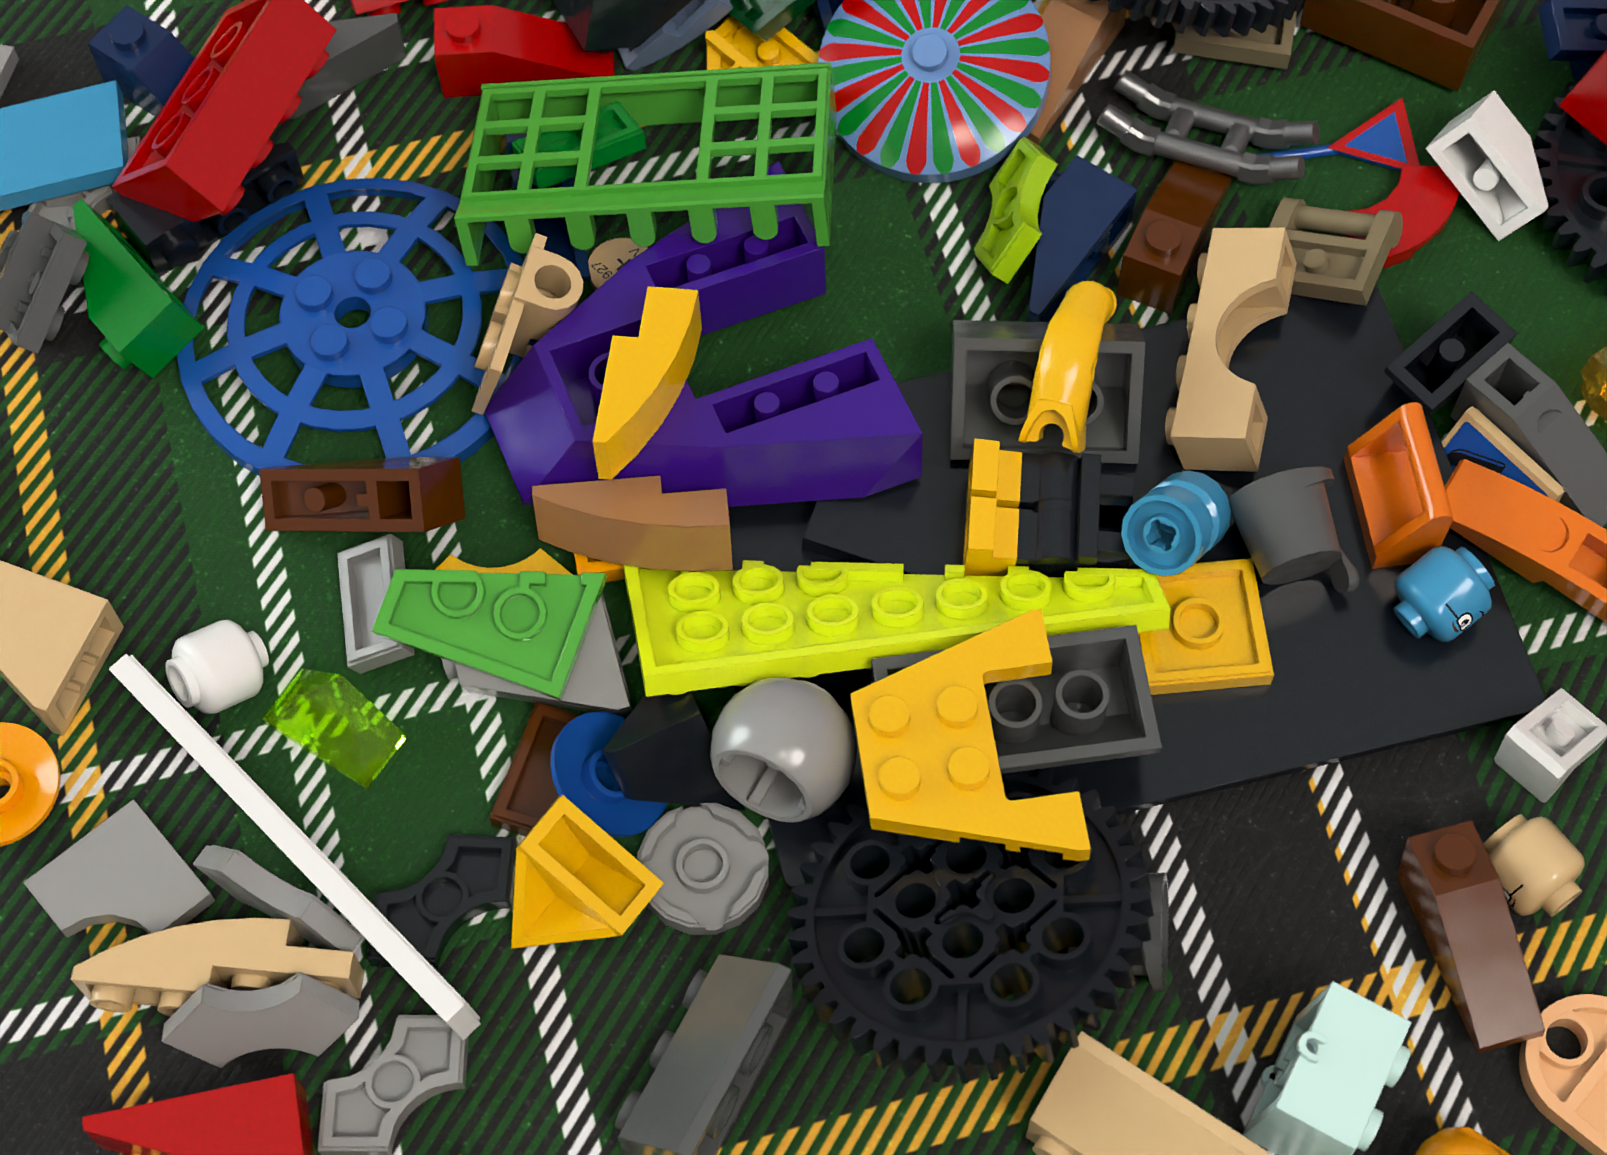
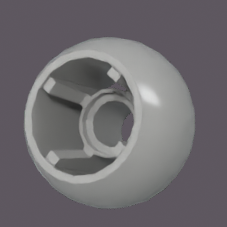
[710,677,857,822]

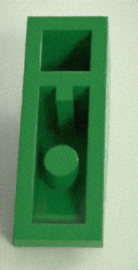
[72,199,205,378]

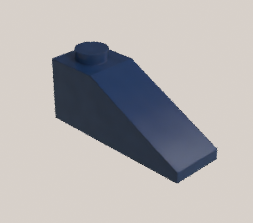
[1027,155,1137,322]

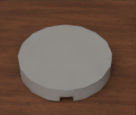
[637,803,769,935]

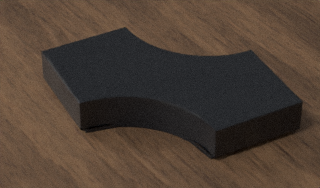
[367,834,519,969]

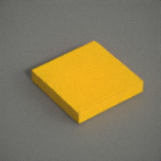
[1136,558,1274,695]

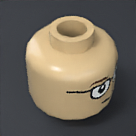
[1483,814,1585,917]

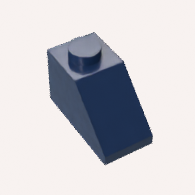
[88,5,195,117]

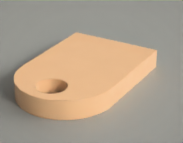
[1519,994,1607,1155]

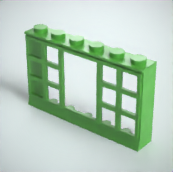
[454,62,836,266]

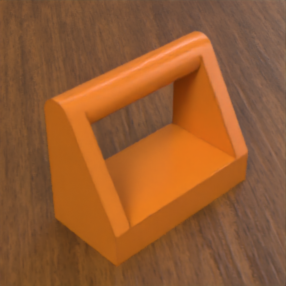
[1343,402,1453,569]

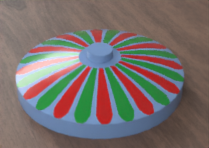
[818,0,1052,183]

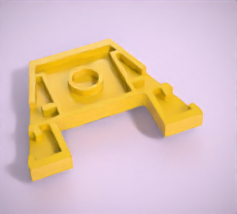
[850,609,1091,861]

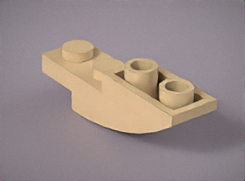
[71,918,365,1016]

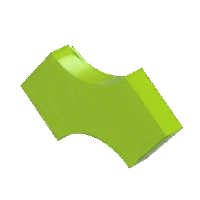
[974,136,1058,284]

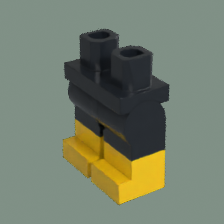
[963,438,1134,577]

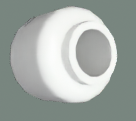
[165,619,269,714]

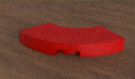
[1342,165,1460,269]

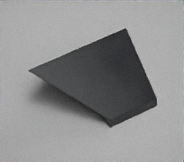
[602,691,745,810]

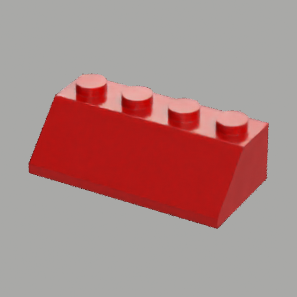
[111,0,337,222]

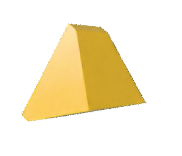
[511,795,664,949]

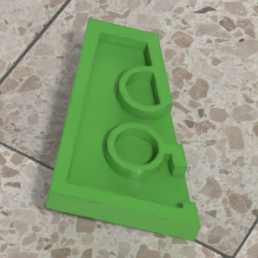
[372,569,608,701]

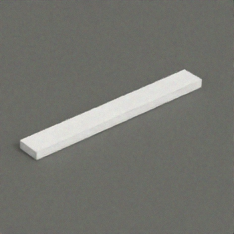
[109,654,481,1041]

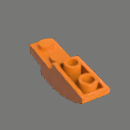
[1444,459,1607,623]

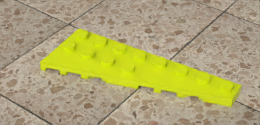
[624,560,1171,697]

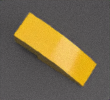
[592,286,702,480]

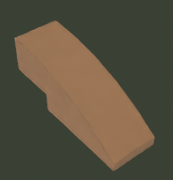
[532,475,733,571]

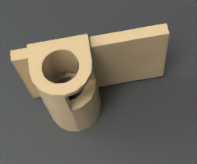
[472,233,583,415]

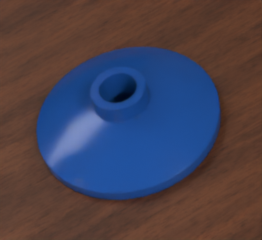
[550,712,667,838]

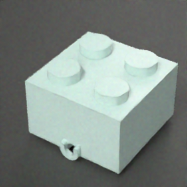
[1243,981,1411,1155]

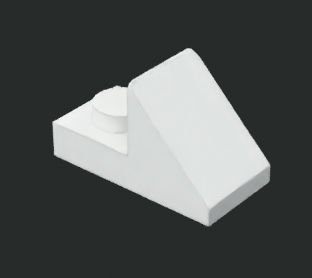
[1494,688,1607,803]

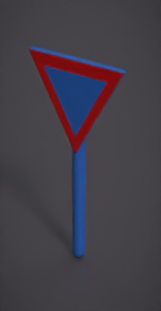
[1256,98,1420,172]

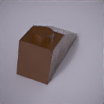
[1116,160,1235,315]
[259,457,465,532]
[1397,820,1545,1054]

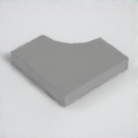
[23,799,215,938]

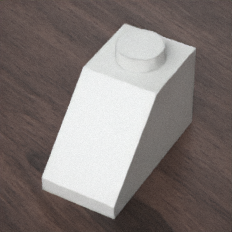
[1425,91,1549,241]

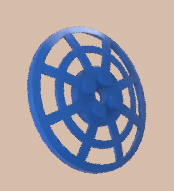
[177,178,539,476]

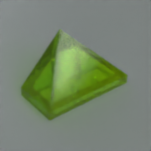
[262,669,406,789]

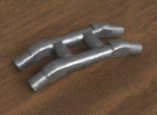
[1096,69,1320,185]

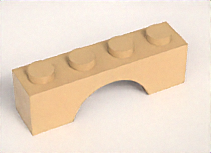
[1165,228,1297,472]

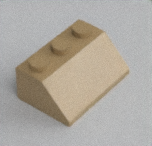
[1026,1031,1270,1155]

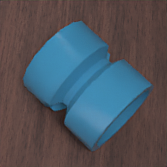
[1121,470,1231,576]

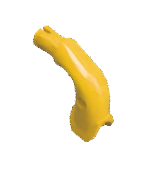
[1018,281,1117,453]

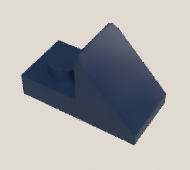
[1538,0,1607,81]

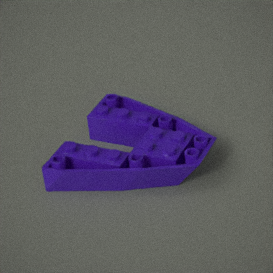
[485,161,923,507]

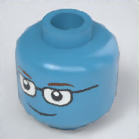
[1393,546,1495,642]

